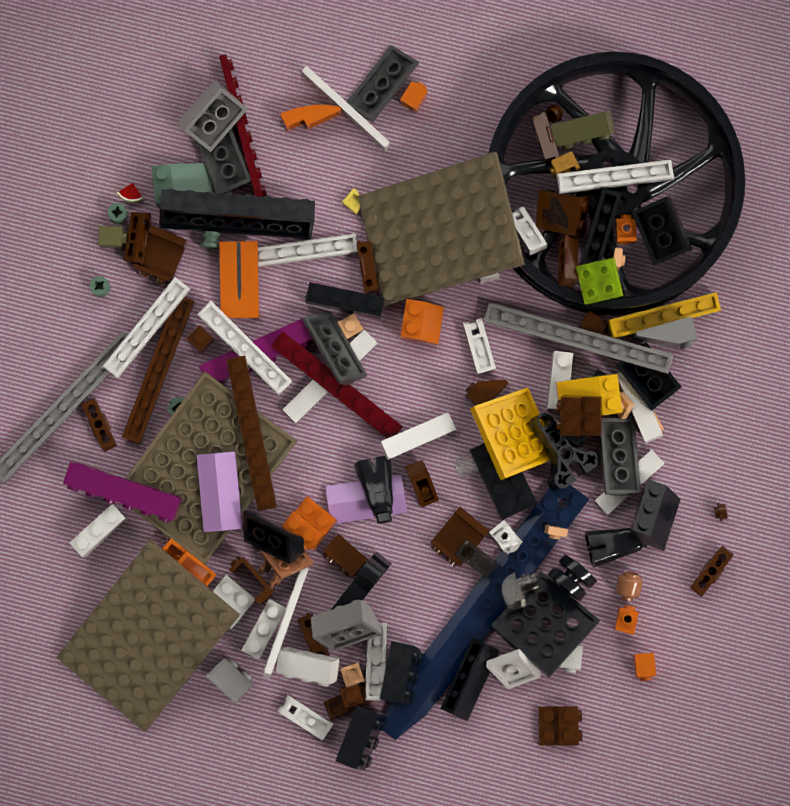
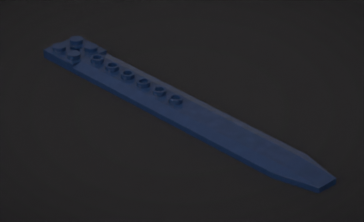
[383,478,589,740]

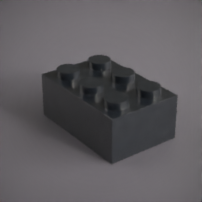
[631,196,693,266]
[379,641,423,707]
[335,706,386,771]

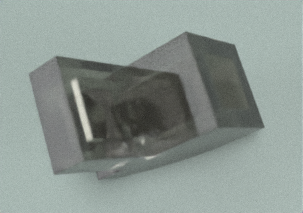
[455,539,498,578]
[502,572,539,613]

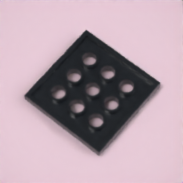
[490,571,600,678]

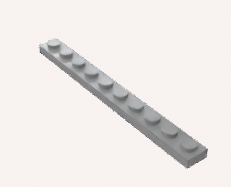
[484,303,674,374]
[0,332,127,484]

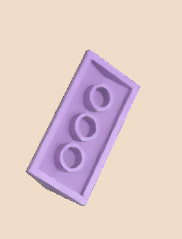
[197,451,243,532]
[325,475,407,524]

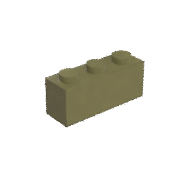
[551,110,615,149]

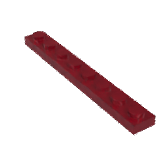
[219,54,267,197]
[271,331,403,439]

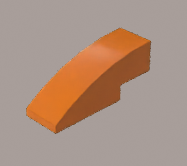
[280,105,342,131]
[162,538,217,586]

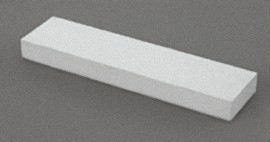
[616,372,663,443]
[380,413,456,460]
[595,449,665,515]
[365,623,387,701]

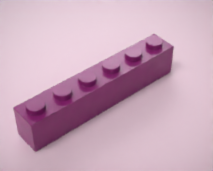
[199,318,314,385]
[63,461,182,523]

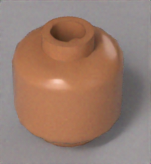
[616,571,643,601]

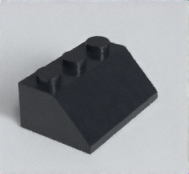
[616,342,682,411]
[627,479,681,551]
[243,510,304,565]

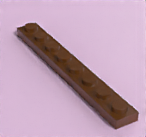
[122,297,195,444]
[226,355,277,511]

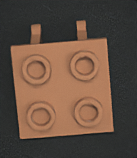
[259,550,314,589]

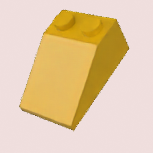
[556,374,622,417]

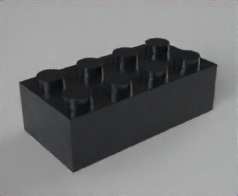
[469,443,537,521]

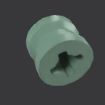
[108,203,128,224]
[200,231,220,249]
[90,276,111,297]

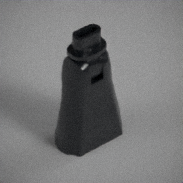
[354,456,393,524]
[585,528,647,568]

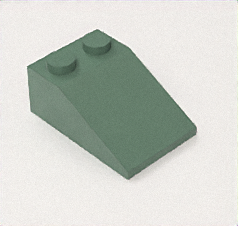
[151,163,213,208]

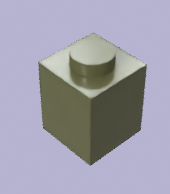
[98,226,127,249]

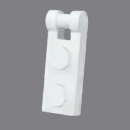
[512,206,547,255]
[463,318,496,374]
[278,695,333,741]

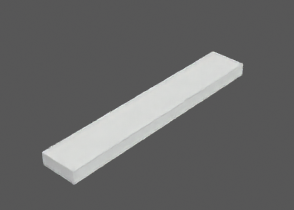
[302,66,390,151]
[556,160,674,194]
[258,234,358,267]
[103,277,191,378]
[197,301,292,395]
[282,330,378,423]
[263,567,309,679]

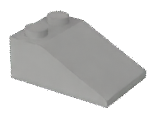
[632,316,698,350]
[206,658,254,703]

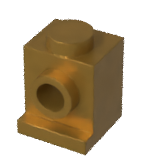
[549,151,580,179]

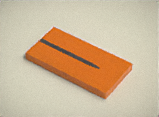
[219,241,259,318]

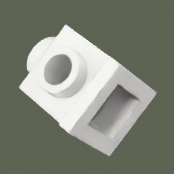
[489,520,523,554]

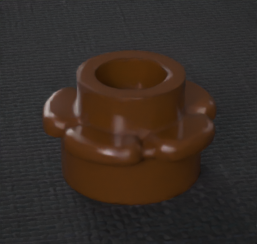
[545,104,563,123]
[714,502,728,521]

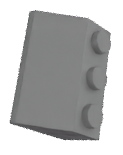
[178,79,248,152]
[311,600,383,651]

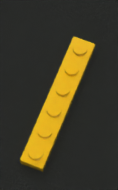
[607,292,721,338]

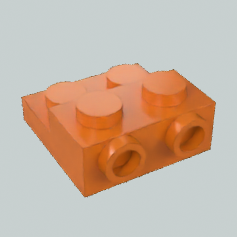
[282,496,338,550]

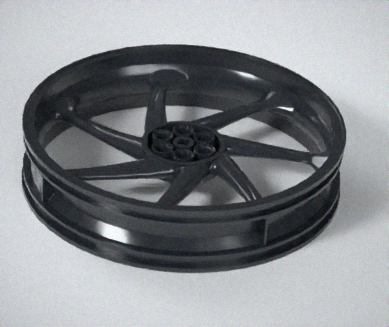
[489,52,745,315]

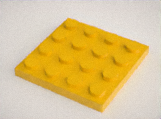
[470,387,552,480]

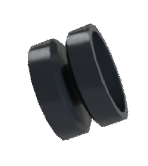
[548,554,597,602]

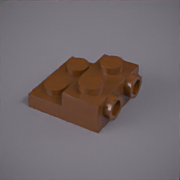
[557,395,602,436]
[538,706,583,746]

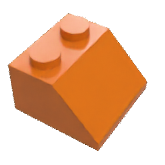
[401,299,444,345]

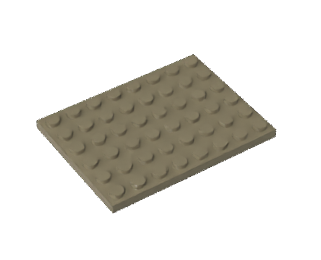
[358,152,525,306]
[126,371,298,564]
[56,540,241,732]

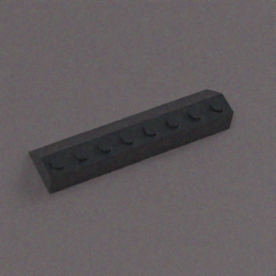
[159,189,315,239]

